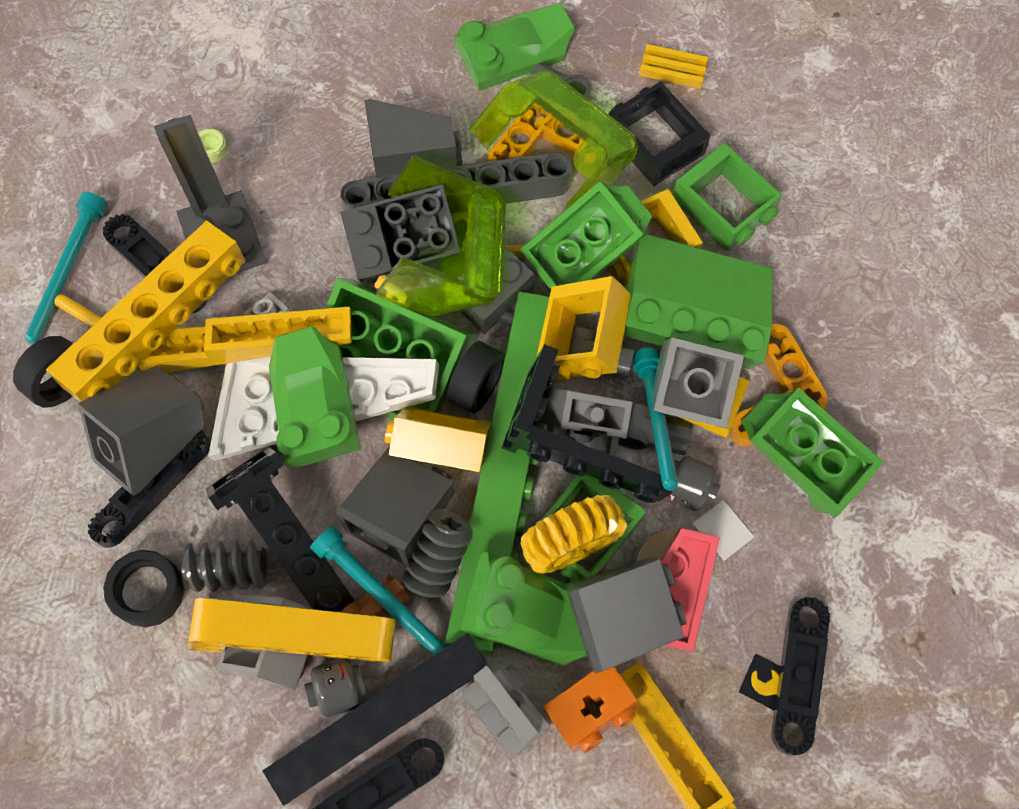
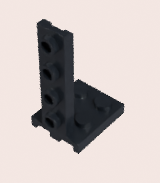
[501,344,672,503]
[206,446,355,612]

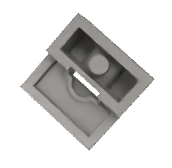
[541,387,633,466]
[461,661,550,760]

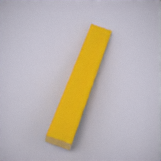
[138,307,352,373]
[620,662,737,809]

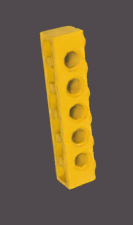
[46,220,246,402]

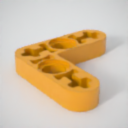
[488,99,609,165]
[729,324,828,447]

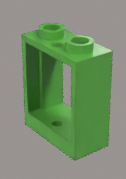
[673,143,782,251]
[540,474,647,582]

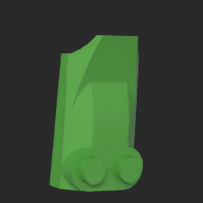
[453,3,575,91]
[519,181,653,289]
[269,327,361,470]
[741,387,884,518]
[459,552,587,666]

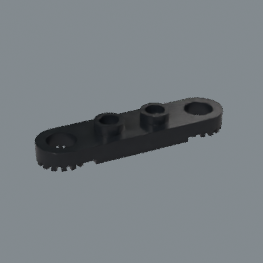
[102,214,208,314]
[88,430,210,548]
[771,597,830,756]
[312,738,445,809]

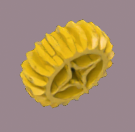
[520,495,627,574]

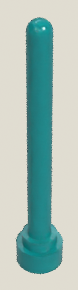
[25,192,108,344]
[633,348,678,491]
[310,525,447,656]

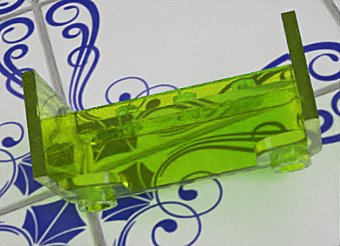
[469,70,638,209]
[376,155,506,316]

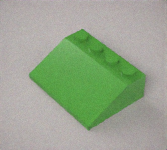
[624,234,773,369]
[325,278,476,420]

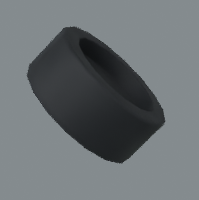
[13,336,73,408]
[447,341,505,414]
[103,550,185,628]

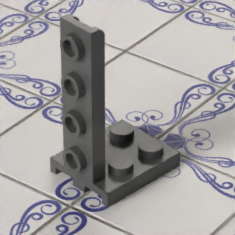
[154,115,267,273]

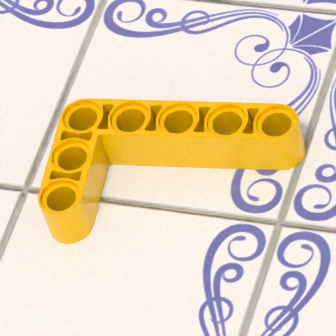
[187,598,396,662]

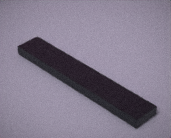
[262,633,490,806]

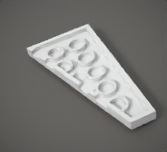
[208,356,439,461]

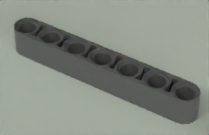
[340,153,572,211]

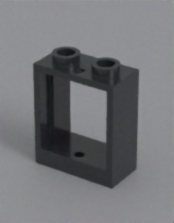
[606,81,711,186]

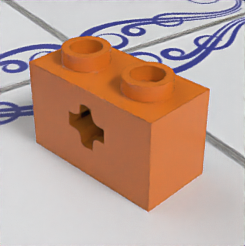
[543,667,641,753]

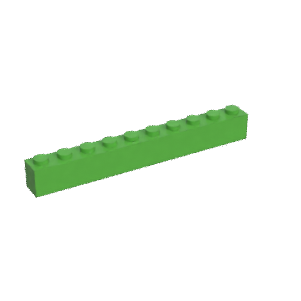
[445,292,552,658]

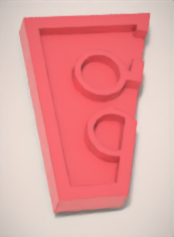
[660,528,720,652]

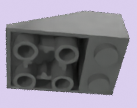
[340,184,461,285]

